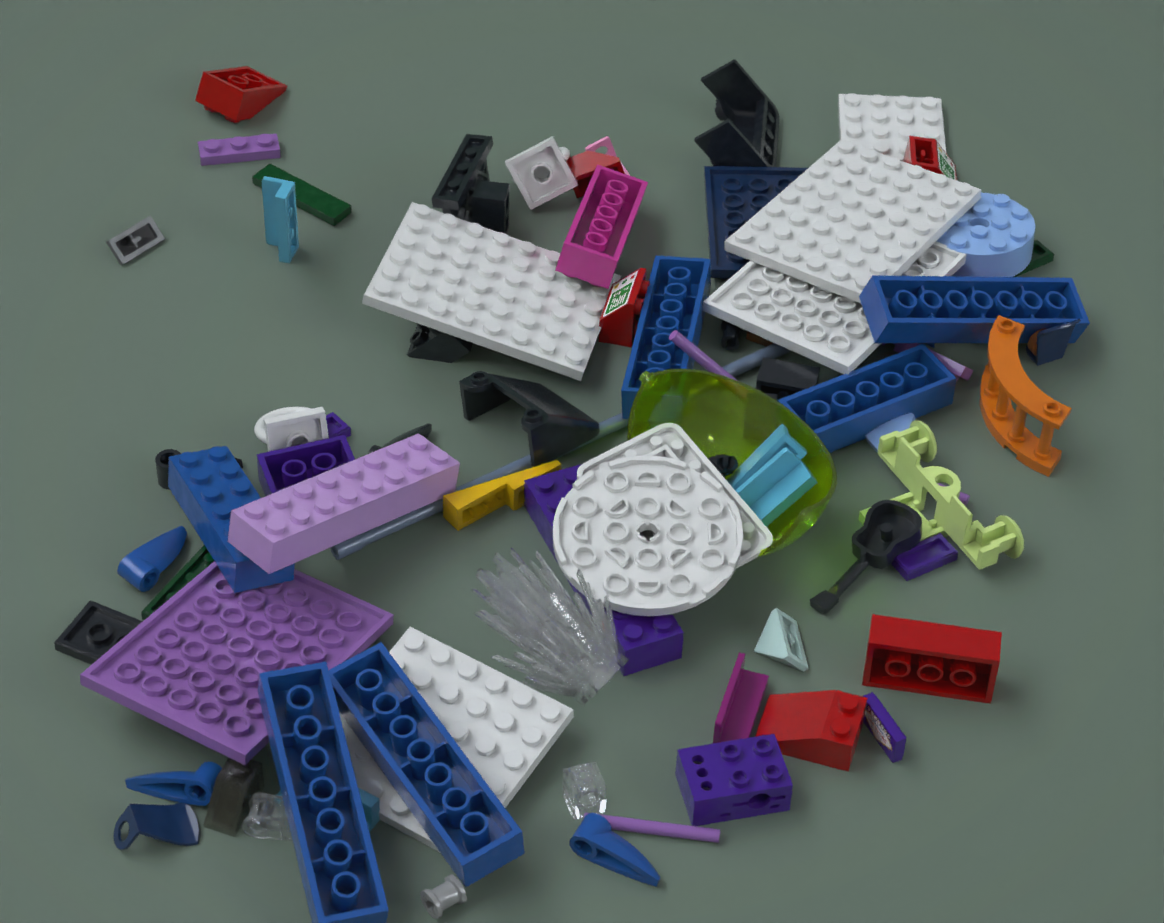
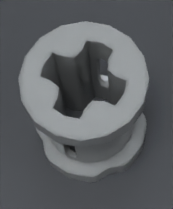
[420,874,467,919]

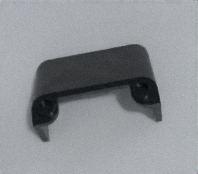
[459,371,600,467]

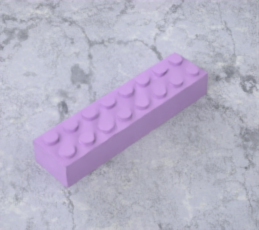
[228,433,460,574]

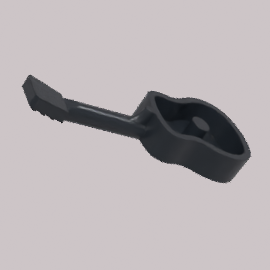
[810,500,922,614]

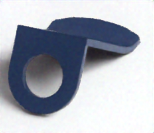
[1026,319,1081,366]
[113,803,200,850]

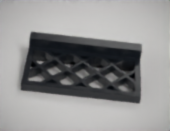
[431,134,493,221]

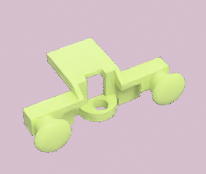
[858,420,1024,570]

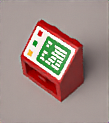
[903,136,957,180]
[599,268,650,348]

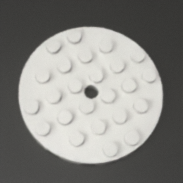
[553,455,743,616]

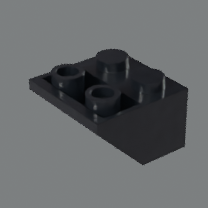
[407,323,473,363]

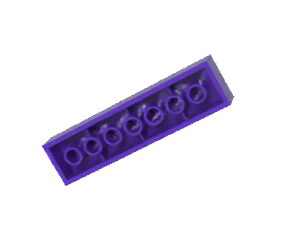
[524,464,684,676]

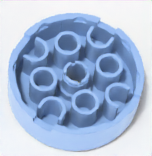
[937,193,1035,277]

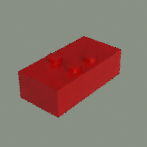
[862,614,1002,704]

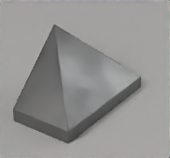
[106,215,165,265]

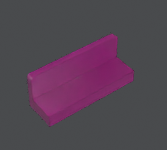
[713,652,769,743]

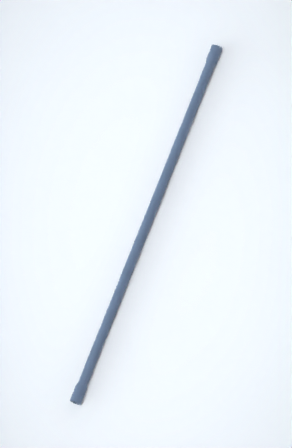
[330,343,791,560]

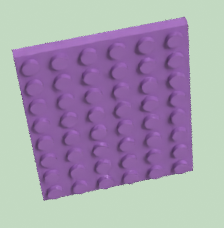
[80,561,394,765]

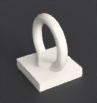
[505,136,578,210]
[254,407,329,452]

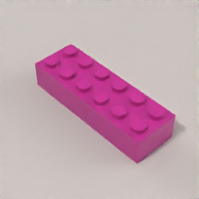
[555,164,648,289]

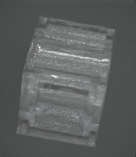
[562,761,607,820]

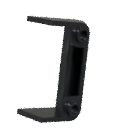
[694,59,780,167]

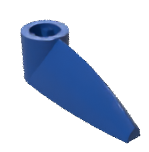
[117,526,187,592]
[125,761,227,806]
[569,813,661,887]

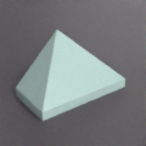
[754,608,809,672]

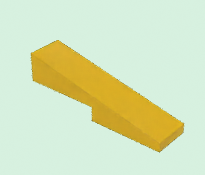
[443,460,562,531]

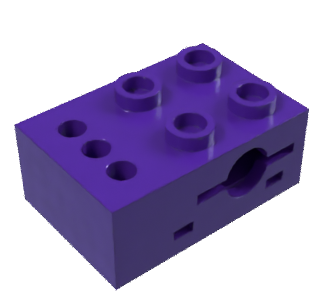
[675,734,793,826]

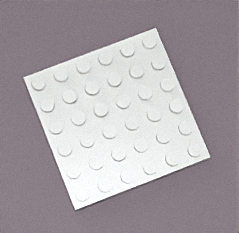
[339,627,574,852]

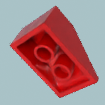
[195,66,288,123]
[755,690,868,772]

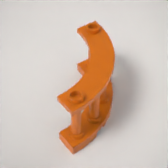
[979,315,1072,477]

